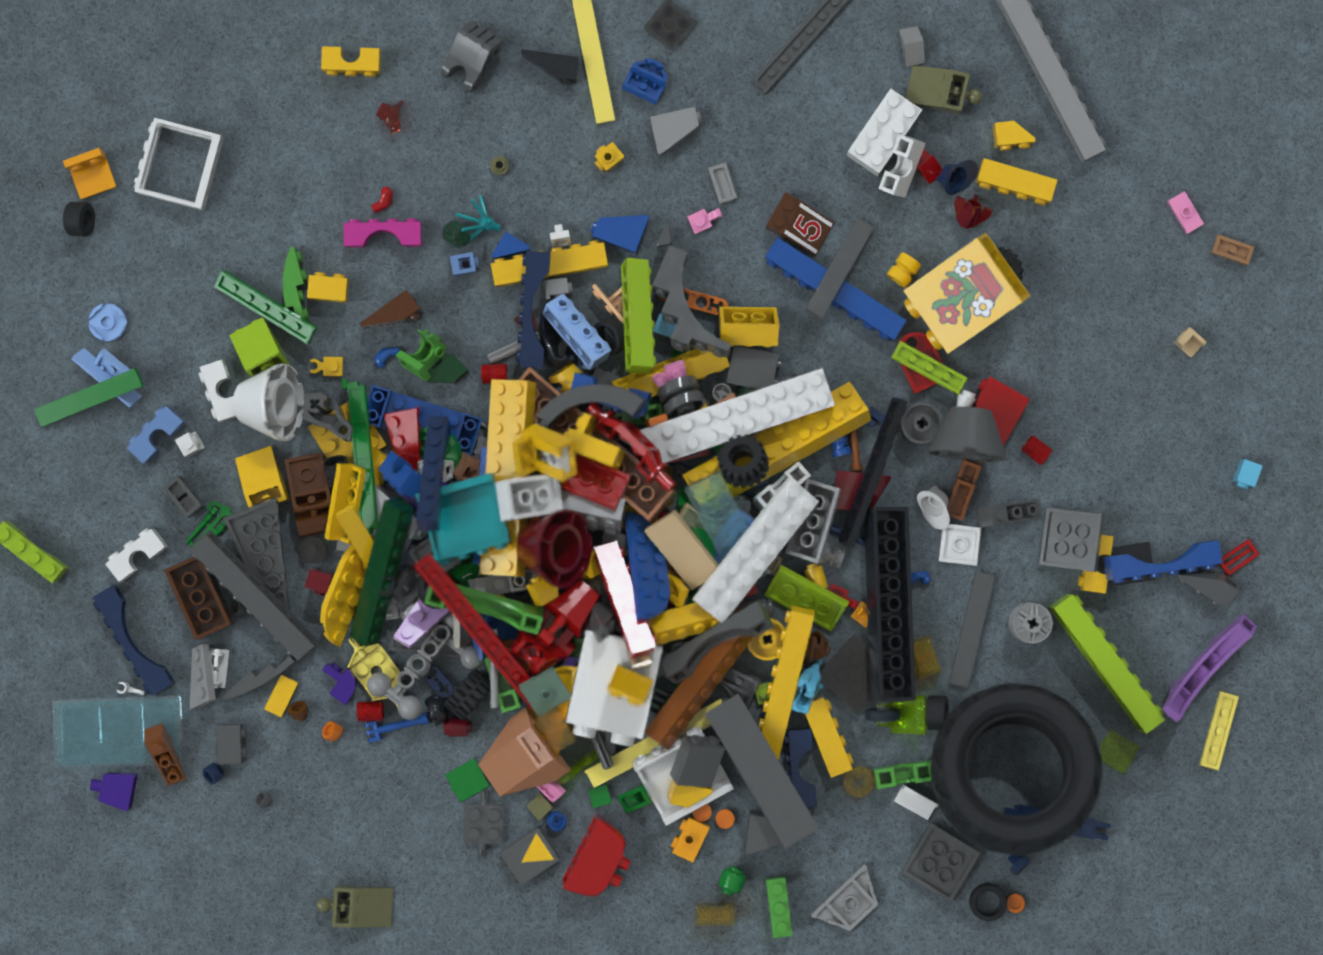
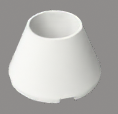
[233,364,304,441]

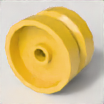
[747,618,786,661]

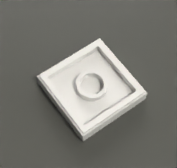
[938,524,981,566]

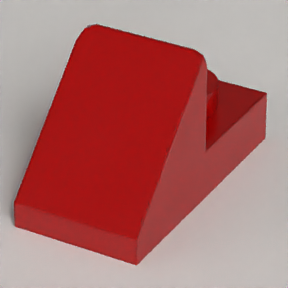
[916,149,942,185]

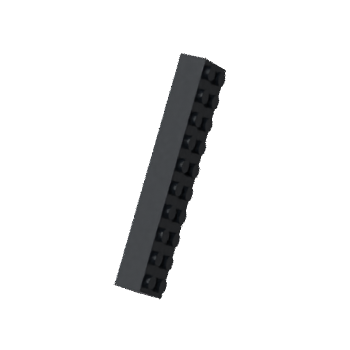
[864,507,916,702]

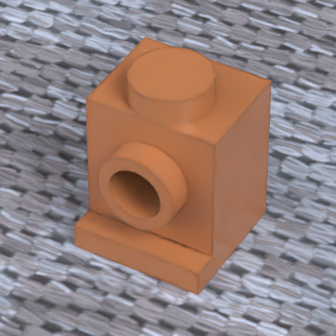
[453,452,480,482]

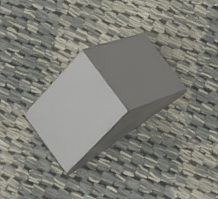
[899,26,925,67]

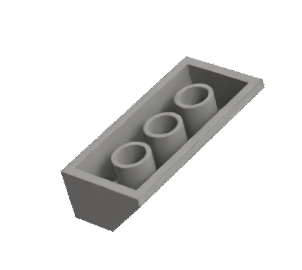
[785,479,841,564]

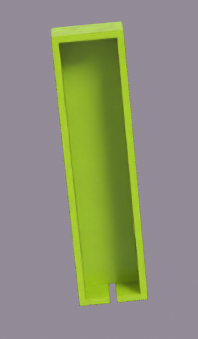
[1048,594,1165,734]

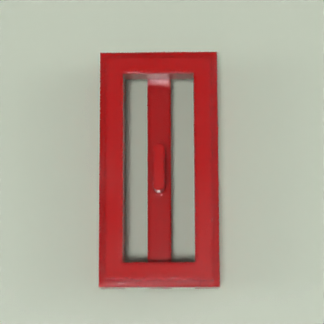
[1220,539,1260,576]

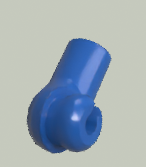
[374,346,399,368]
[911,571,931,585]

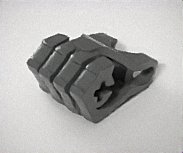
[441,21,503,92]
[302,392,354,442]

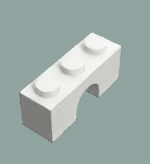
[878,134,926,197]
[199,360,236,422]
[752,461,811,512]
[105,528,168,582]

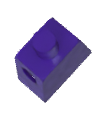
[90,773,138,811]

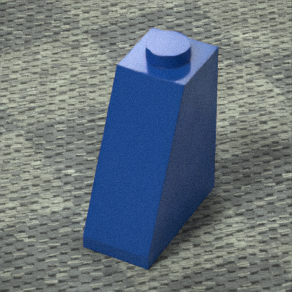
[591,215,649,254]

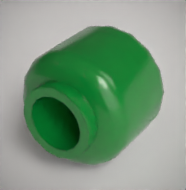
[718,866,746,896]

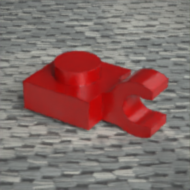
[829,583,859,609]

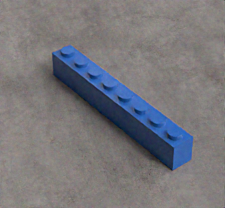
[764,237,907,342]

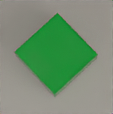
[588,784,612,808]

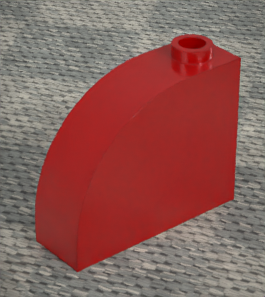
[974,376,1030,446]

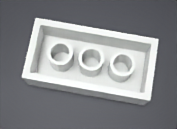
[846,89,922,177]

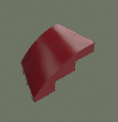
[835,470,891,511]

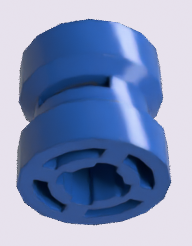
[830,435,852,458]

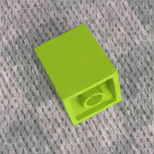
[229,317,291,377]

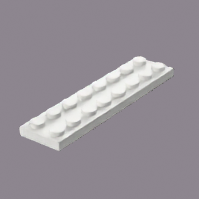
[693,477,819,623]

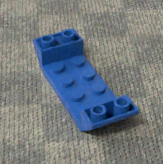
[367,385,483,456]

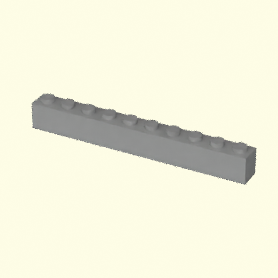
[996,0,1106,163]

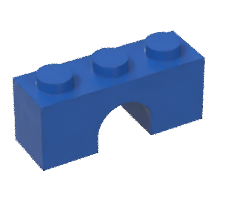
[378,450,421,499]

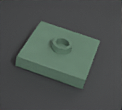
[519,667,571,716]

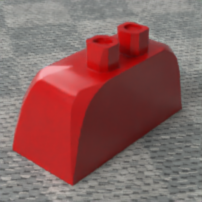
[561,813,631,897]

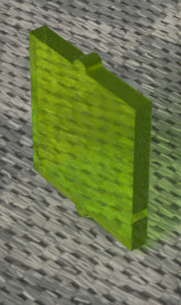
[1099,729,1140,773]

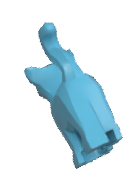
[791,658,824,714]

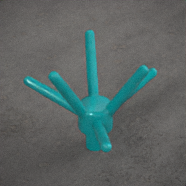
[456,195,500,245]

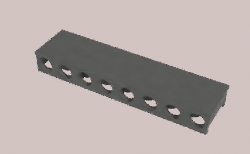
[705,694,819,849]

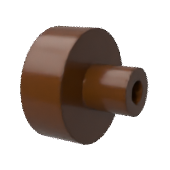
[288,701,309,721]

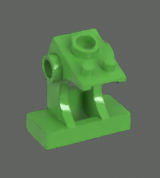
[395,329,447,382]

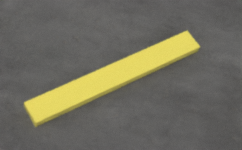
[572,0,615,124]

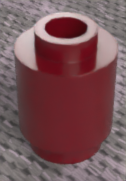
[444,717,472,737]

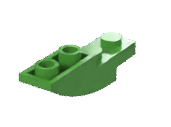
[283,247,310,320]

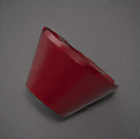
[517,509,592,588]

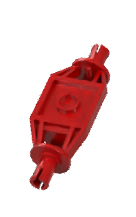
[587,402,676,492]

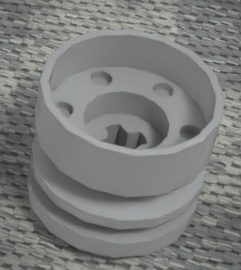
[1008,602,1053,644]

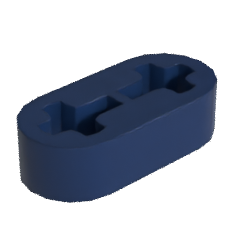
[424,665,454,698]

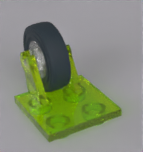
[865,695,926,735]

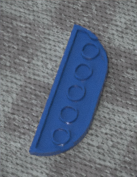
[624,512,670,621]

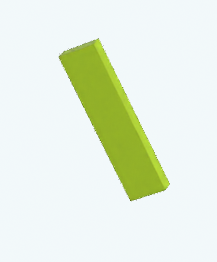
[891,341,968,395]

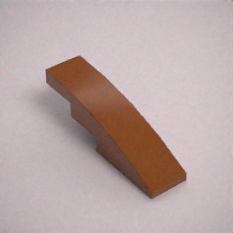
[947,459,982,521]

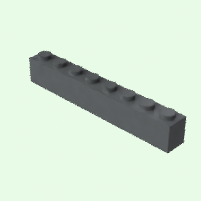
[189,530,318,661]

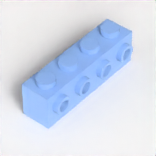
[542,294,611,370]

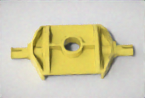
[347,638,404,708]

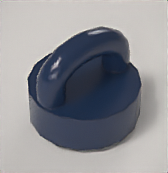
[202,763,224,784]

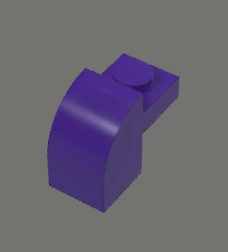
[322,662,357,705]

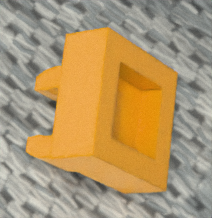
[851,601,868,628]

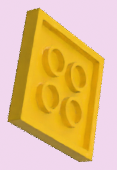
[308,401,387,464]

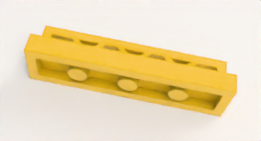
[325,463,366,544]

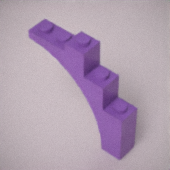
[1162,614,1257,722]

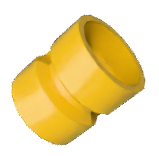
[886,252,921,288]

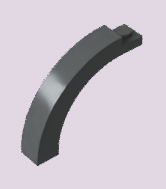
[536,384,647,429]

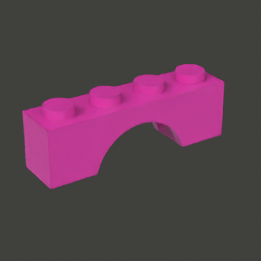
[344,218,422,248]

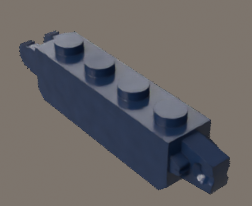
[1003,803,1111,840]

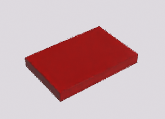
[561,454,631,511]

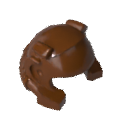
[803,631,831,665]

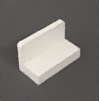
[894,784,938,820]

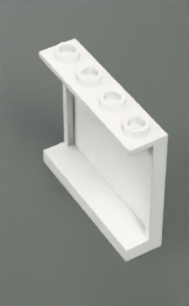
[632,726,734,826]

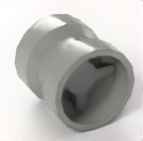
[712,383,731,402]

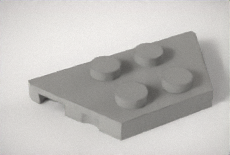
[810,864,878,931]

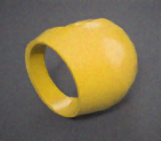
[548,363,585,394]

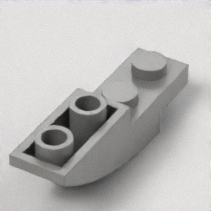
[468,569,537,595]

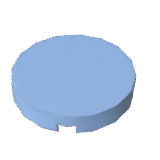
[89,303,127,342]

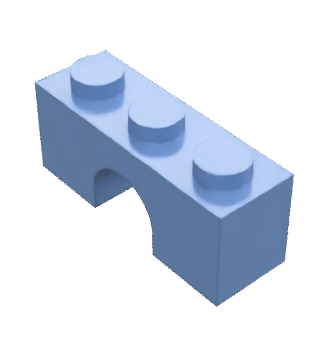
[127,406,186,464]

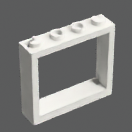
[134,118,224,211]

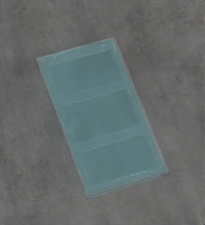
[52,695,184,769]

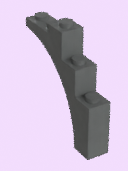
[652,246,731,358]

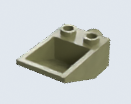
[906,65,982,115]
[316,885,393,928]

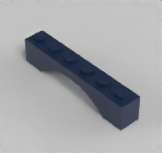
[516,251,551,369]
[416,416,451,531]
[93,585,176,696]

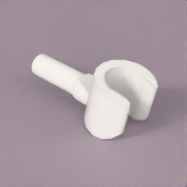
[116,682,145,696]

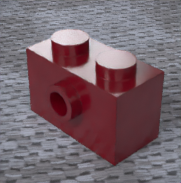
[304,568,334,596]

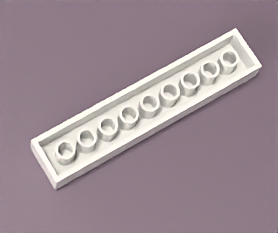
[640,368,835,463]

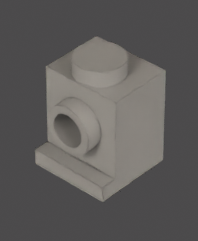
[544,278,573,301]

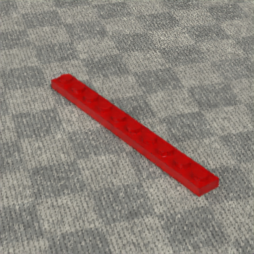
[414,553,533,710]

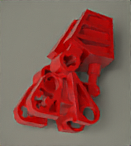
[509,580,599,678]

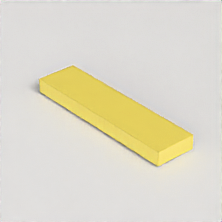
[1199,691,1239,771]

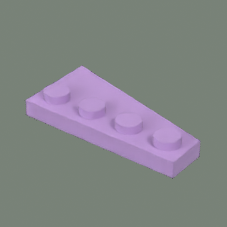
[393,585,451,648]

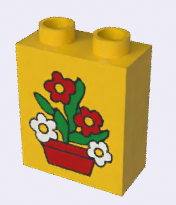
[904,233,1031,354]

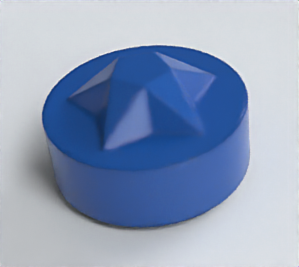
[546,811,567,831]

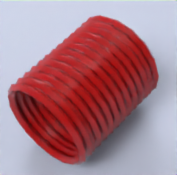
[481,363,508,385]
[1021,435,1053,465]
[357,700,384,722]

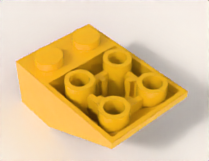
[235,446,290,507]
[607,664,653,707]

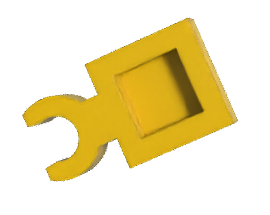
[310,357,343,376]

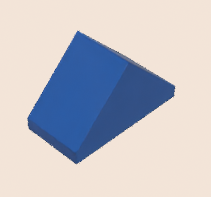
[492,232,531,260]

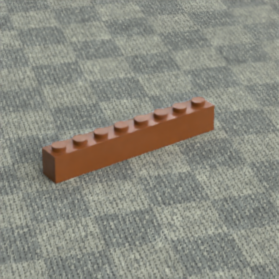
[645,607,754,750]

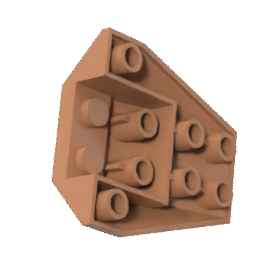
[478,707,571,796]

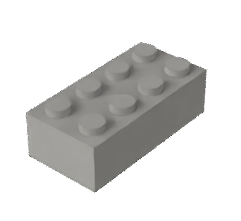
[545,486,626,535]

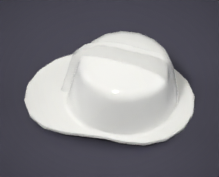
[917,486,950,530]

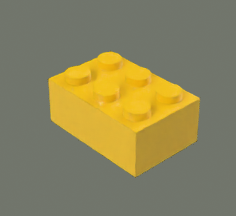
[718,307,779,347]

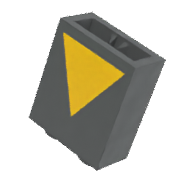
[499,826,560,886]

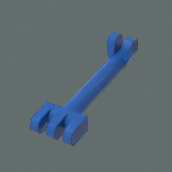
[364,712,431,743]

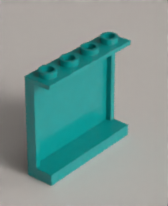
[415,473,512,566]

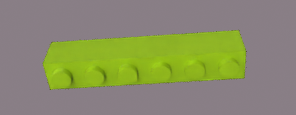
[621,258,656,374]

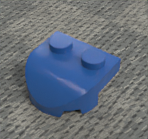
[621,58,667,105]

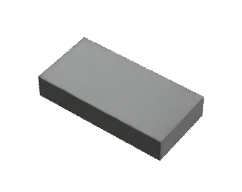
[708,162,738,205]

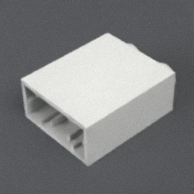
[566,629,663,747]

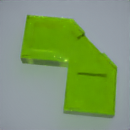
[557,749,598,785]

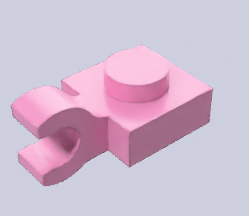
[687,208,722,234]
[652,360,687,387]

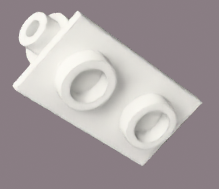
[210,648,229,688]

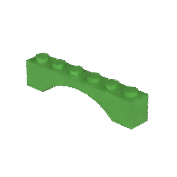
[424,584,544,635]

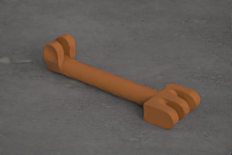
[850,429,863,472]

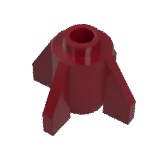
[954,195,993,229]

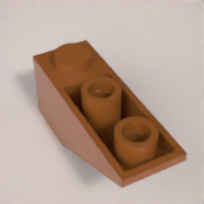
[144,723,186,786]

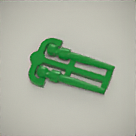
[186,501,232,547]

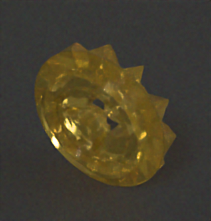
[844,766,874,797]

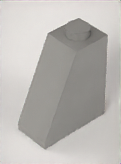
[650,107,702,157]

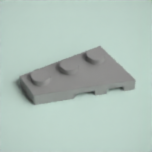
[190,644,216,710]

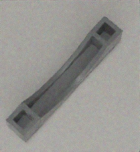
[660,601,773,685]

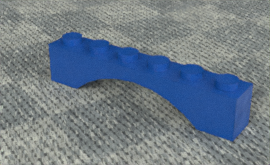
[1103,540,1222,583]

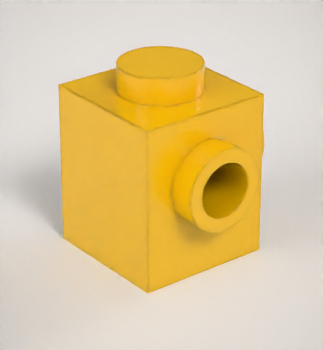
[594,142,625,173]

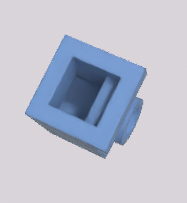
[450,252,480,277]

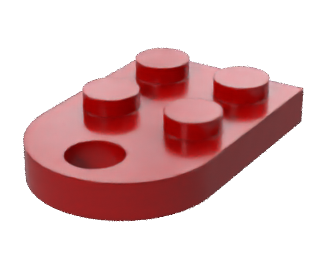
[897,332,943,394]

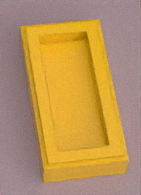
[264,674,299,717]

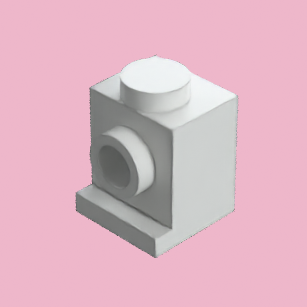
[175,431,205,457]

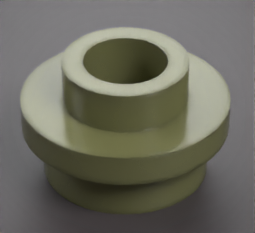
[490,156,509,175]

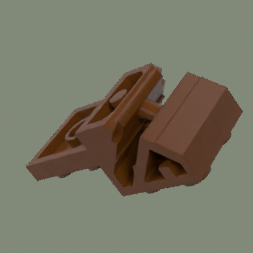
[284,452,332,538]

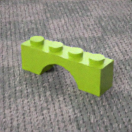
[0,521,69,583]

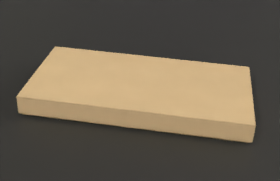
[645,510,719,590]

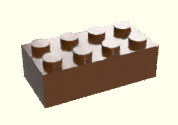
[164,557,235,641]

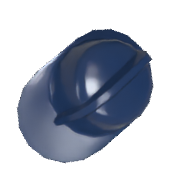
[936,160,978,195]

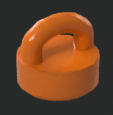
[322,721,343,741]

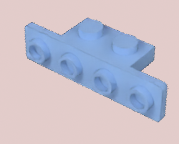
[72,348,142,407]

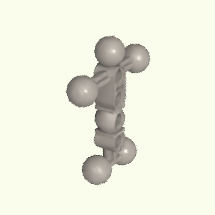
[367,600,485,720]

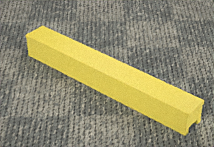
[584,698,722,788]

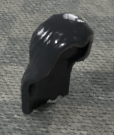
[540,312,577,367]

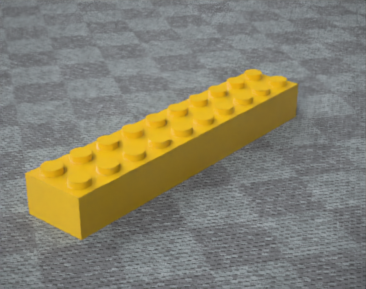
[480,380,536,577]
[682,381,871,514]

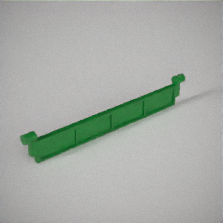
[341,379,378,534]

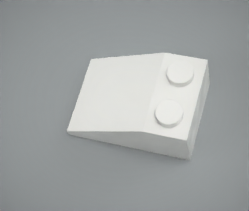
[495,475,563,521]

